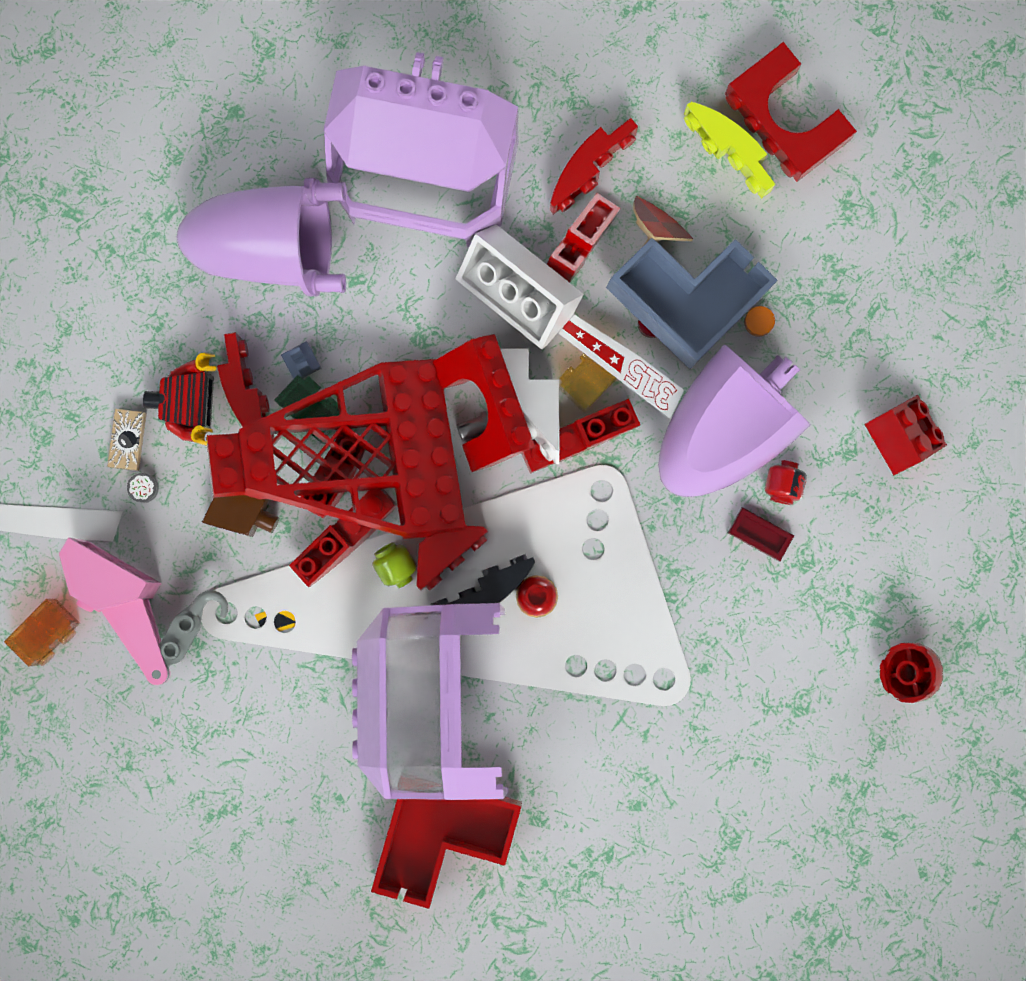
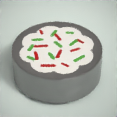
[127,473,159,503]

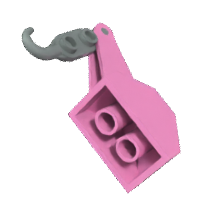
[59,538,228,685]

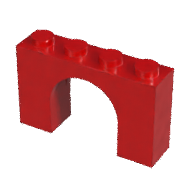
[725,42,857,182]
[432,334,535,472]

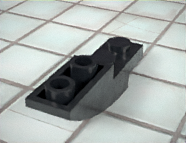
[427,554,535,623]

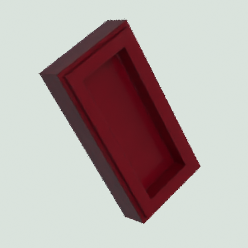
[727,507,794,562]

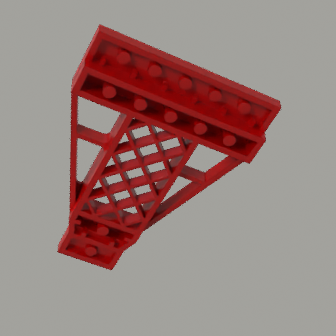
[206,359,466,539]

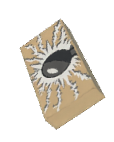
[107,409,147,471]

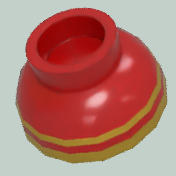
[516,575,558,618]

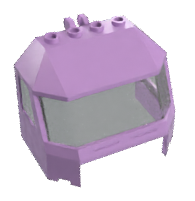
[352,603,508,800]

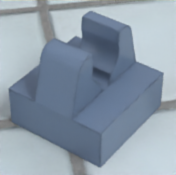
[281,341,322,382]

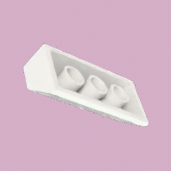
[455,224,584,349]

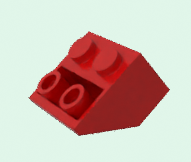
[864,395,947,476]

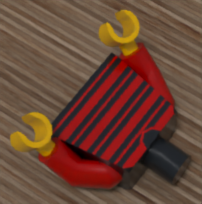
[143,353,217,446]

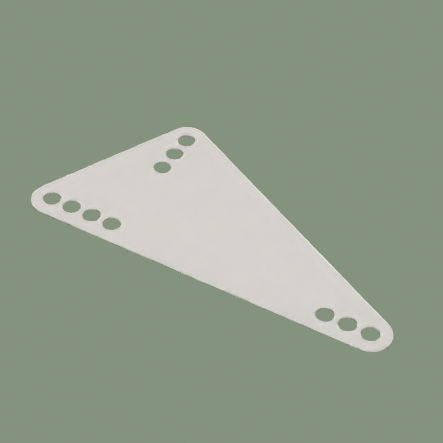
[201,465,691,706]

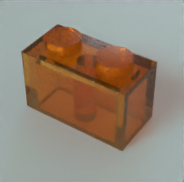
[4,599,80,667]

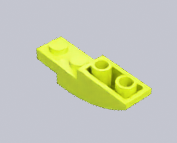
[684,101,775,199]

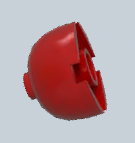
[880,643,943,703]

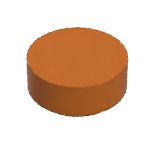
[744,306,775,337]

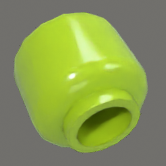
[372,542,417,588]

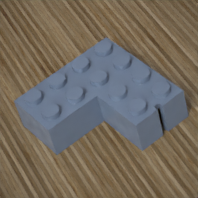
[606,238,778,369]

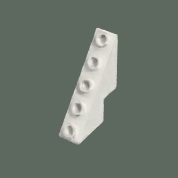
[500,349,560,464]

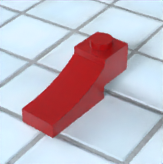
[547,193,621,283]

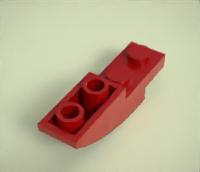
[550,118,638,215]
[217,332,274,440]
[521,398,641,474]
[289,489,398,587]

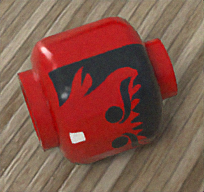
[764,460,807,505]

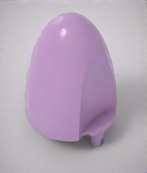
[176,178,347,297]
[658,344,811,497]

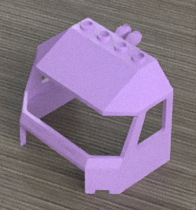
[324,52,519,248]

